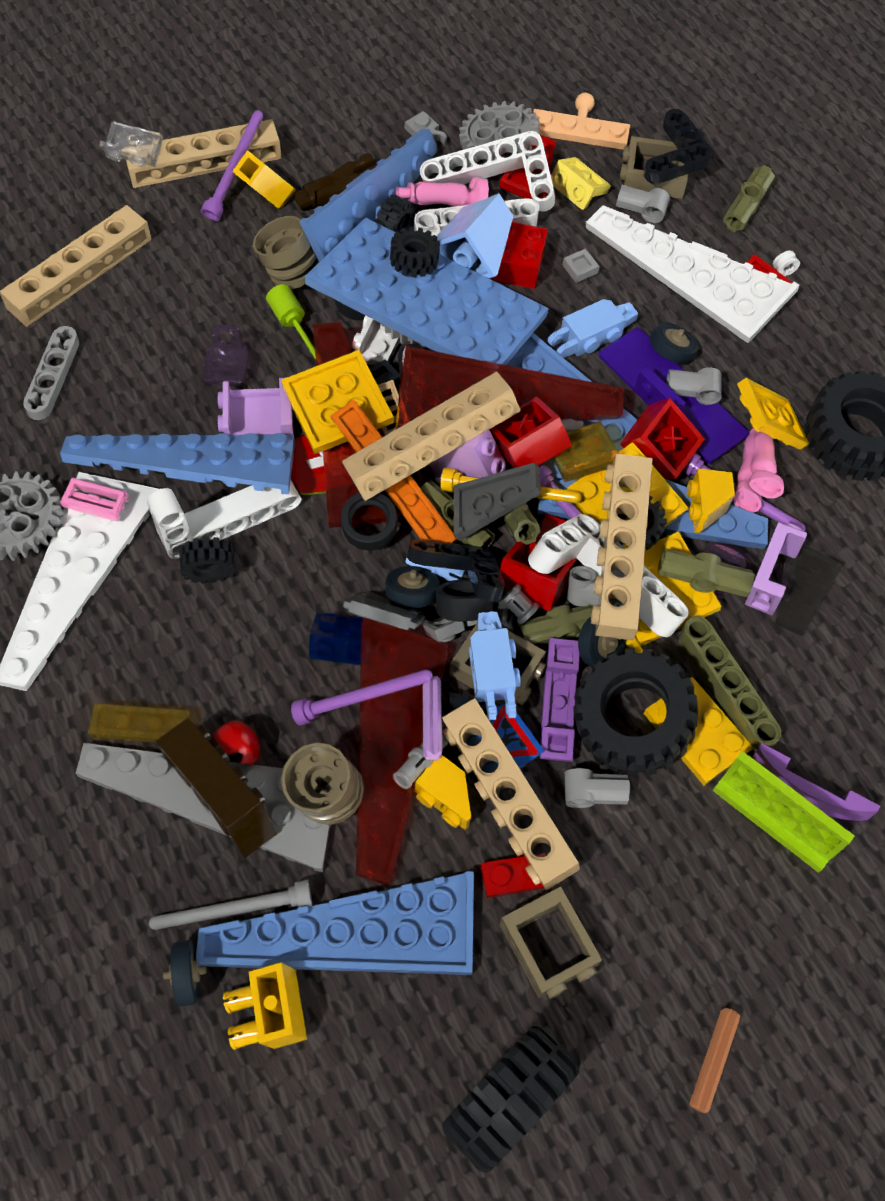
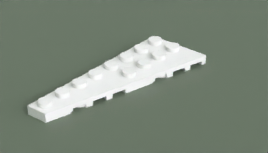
[586,205,799,343]
[0,472,159,691]

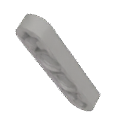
[23,326,79,420]

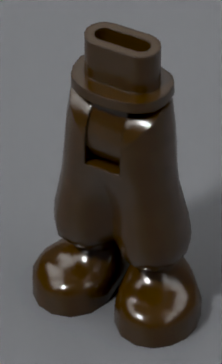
[293,152,377,210]

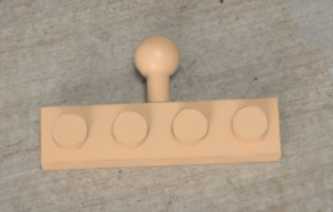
[533,92,630,150]

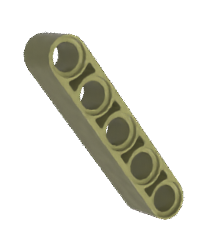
[679,616,781,753]

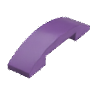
[540,638,580,762]
[751,743,880,821]

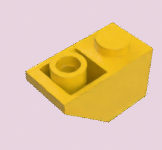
[232,150,296,210]
[687,469,735,533]
[415,755,471,830]

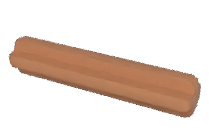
[690,1008,740,1113]

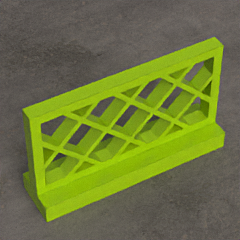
[712,751,855,873]

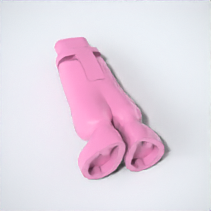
[396,177,489,207]
[734,428,784,513]

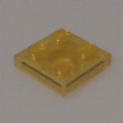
[553,421,619,482]

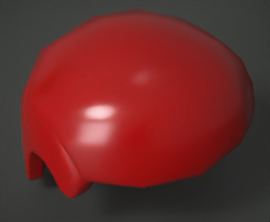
[212,720,261,766]

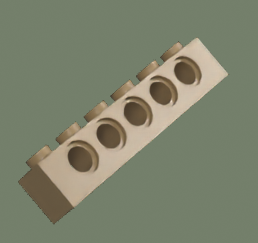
[123,119,281,188]
[0,205,152,327]
[342,372,521,501]
[591,453,653,640]
[442,698,580,890]

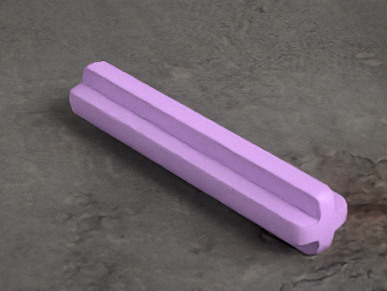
[423,676,442,761]

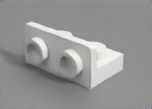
[352,315,400,366]

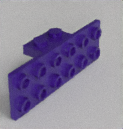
[599,327,749,464]

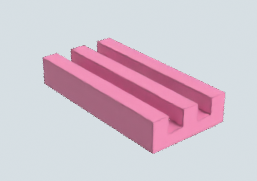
[60,478,129,522]

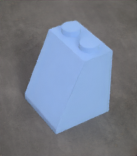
[437,194,513,278]

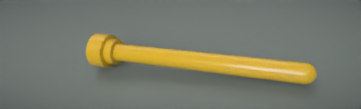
[441,467,582,503]

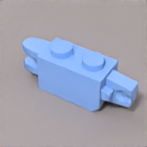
[547,299,638,358]
[469,612,520,720]

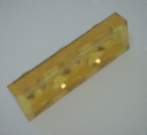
[88,703,191,743]

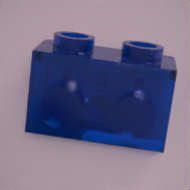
[309,613,376,666]

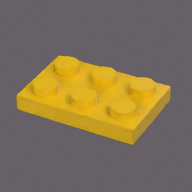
[737,378,809,450]
[643,677,754,786]

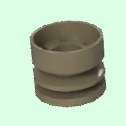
[253,216,319,289]
[281,743,364,825]

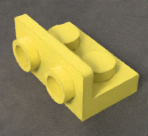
[551,157,611,210]

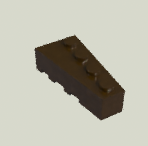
[156,718,277,858]

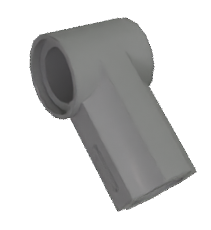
[616,185,670,223]
[666,367,722,405]
[567,566,623,607]
[564,768,630,808]

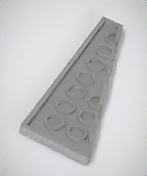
[76,743,332,872]

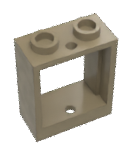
[620,136,688,199]
[449,622,547,705]
[499,887,602,999]

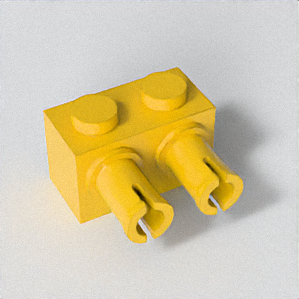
[223,962,307,1050]

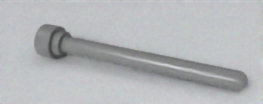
[149,880,313,930]

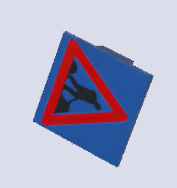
[466,703,545,773]

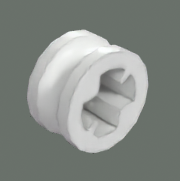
[773,251,800,276]

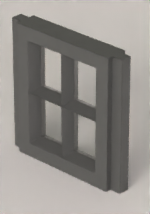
[343,591,428,631]

